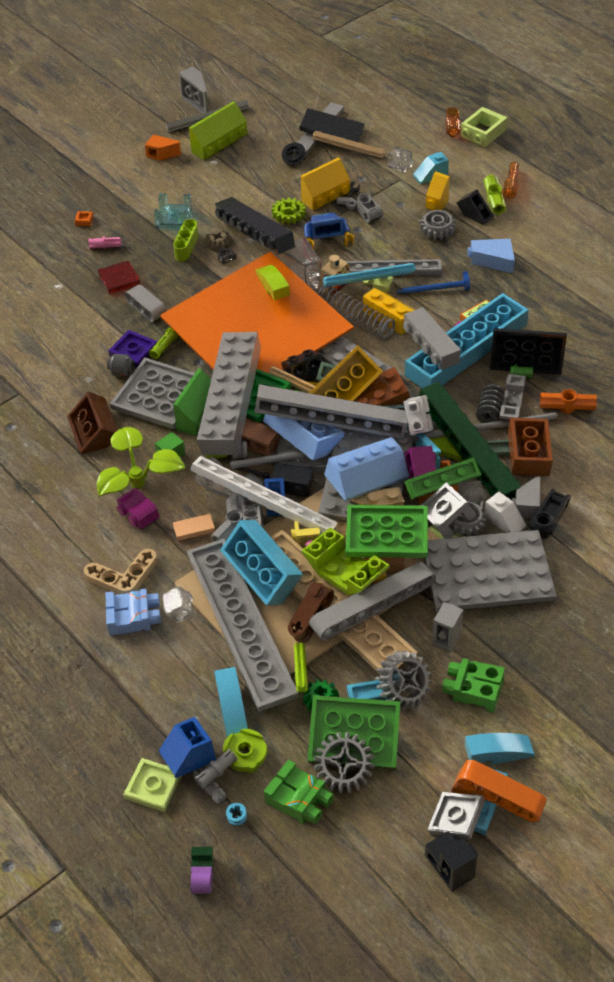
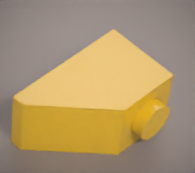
[425,172,450,211]

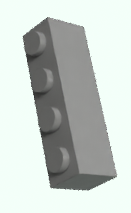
[403,307,461,370]

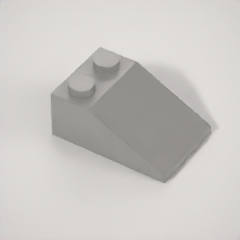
[179,66,209,113]

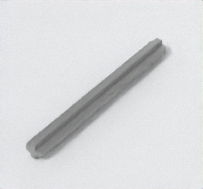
[166,100,249,133]

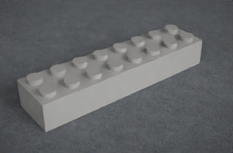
[197,332,261,455]

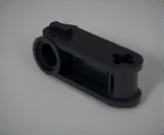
[528,488,571,539]

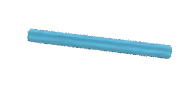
[323,263,416,287]

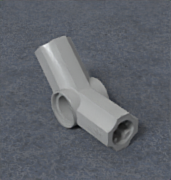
[211,495,243,542]

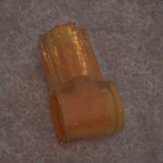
[445,107,460,137]

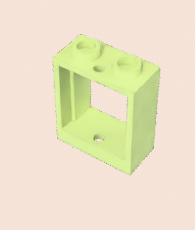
[461,107,507,147]

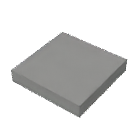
[427,792,485,839]

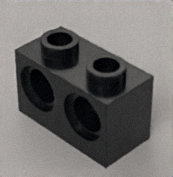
[281,349,322,381]

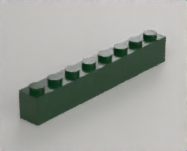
[419,382,521,501]

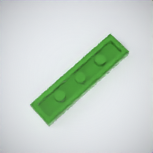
[405,457,481,500]

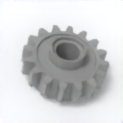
[420,210,455,240]
[448,501,486,537]

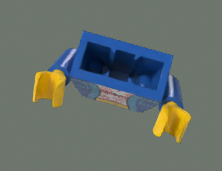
[304,213,354,251]

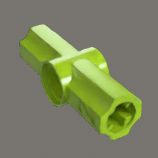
[483,174,506,215]

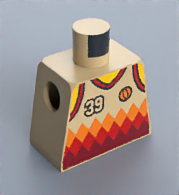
[319,255,350,298]

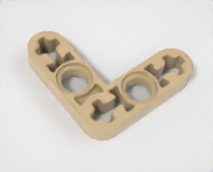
[84,549,157,594]

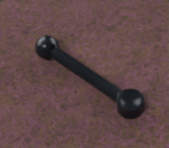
[235,467,270,479]

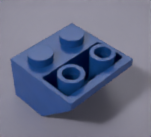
[159,717,216,778]

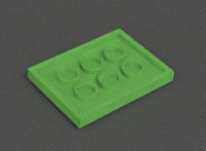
[346,505,428,558]
[307,695,401,769]

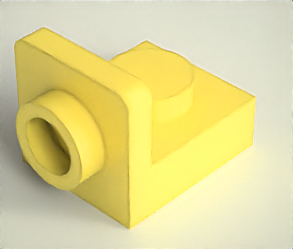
[291,521,320,548]

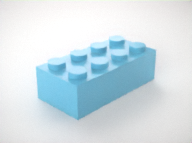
[220,520,303,606]

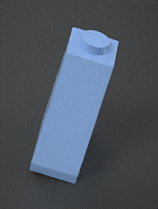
[467,239,515,273]

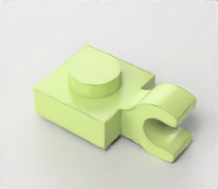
[362,276,393,293]

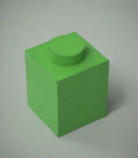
[155,432,186,458]

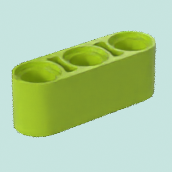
[173,219,199,262]

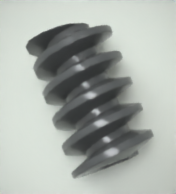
[476,384,505,423]

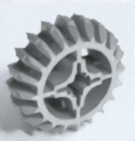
[375,651,433,710]
[314,732,374,793]

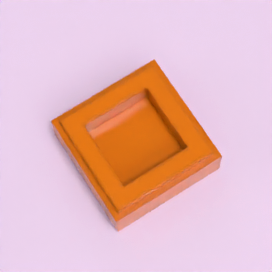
[74,211,94,226]

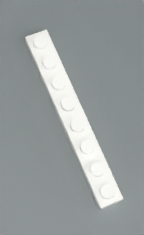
[190,456,338,535]

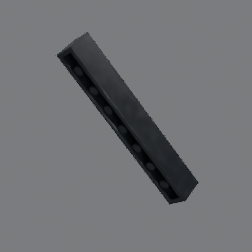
[215,197,296,254]

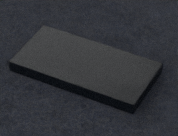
[299,108,365,142]

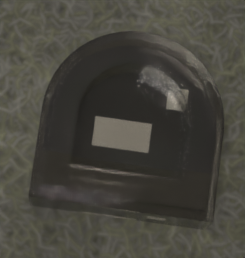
[217,248,237,265]

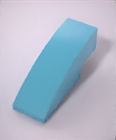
[214,667,248,737]
[465,733,535,765]

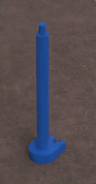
[397,271,470,294]

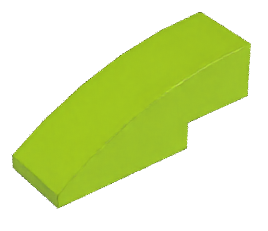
[255,265,290,301]

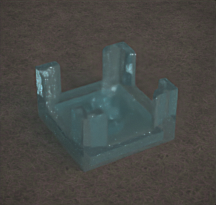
[154,193,193,229]

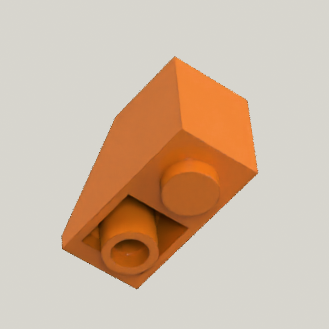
[145,135,182,161]

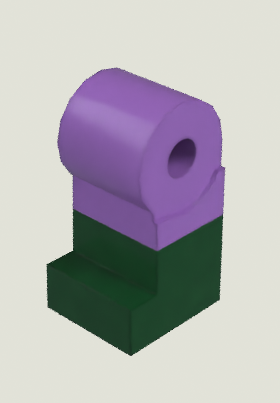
[191,847,214,894]

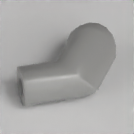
[337,197,357,210]

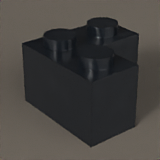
[425,831,478,892]

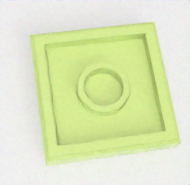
[123,758,182,812]

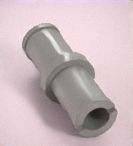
[194,749,238,789]

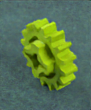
[271,197,306,225]

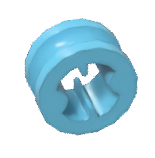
[226,803,247,826]

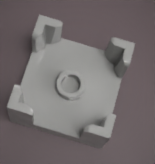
[420,483,476,539]

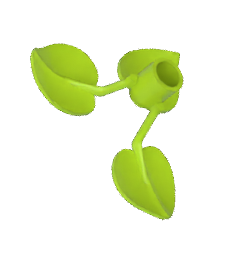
[97,427,185,497]

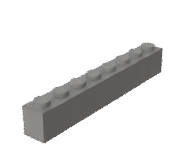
[254,385,407,439]

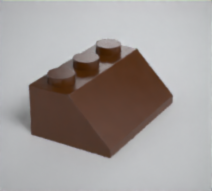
[67,391,118,454]

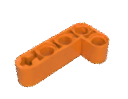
[451,760,547,822]

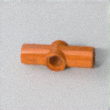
[540,389,597,414]

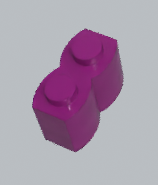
[116,488,159,529]

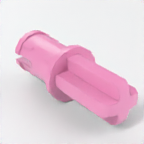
[88,236,122,249]

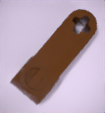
[288,582,335,643]

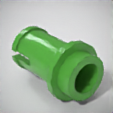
[510,364,533,378]

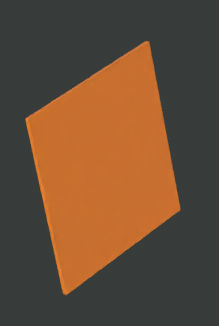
[160,252,354,373]

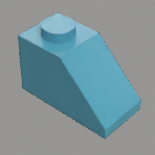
[413,152,449,184]

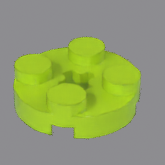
[223,729,267,773]

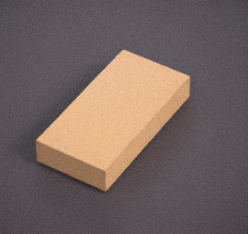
[173,514,215,541]

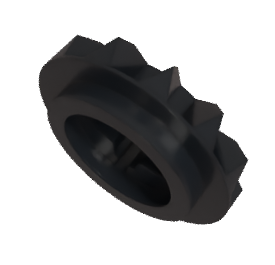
[282,143,306,166]

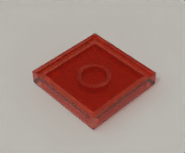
[97,260,140,294]

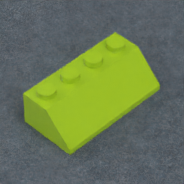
[189,101,248,160]

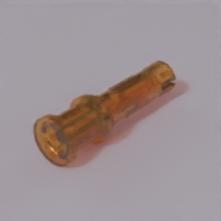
[503,162,519,199]

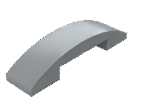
[499,374,526,420]

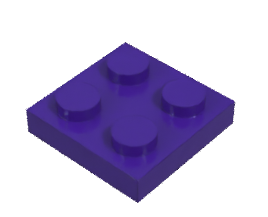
[108,330,157,367]

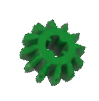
[303,679,339,712]

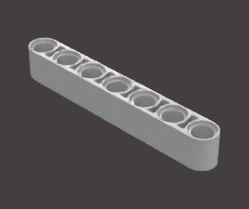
[309,562,436,640]

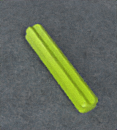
[294,642,308,693]

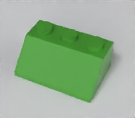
[173,368,211,436]

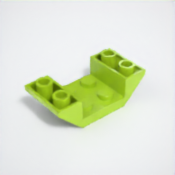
[302,528,390,596]

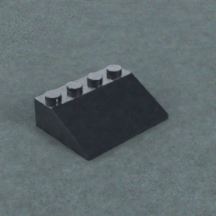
[490,328,567,375]

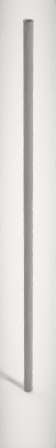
[230,412,557,469]

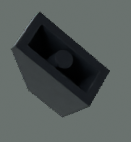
[456,189,494,225]

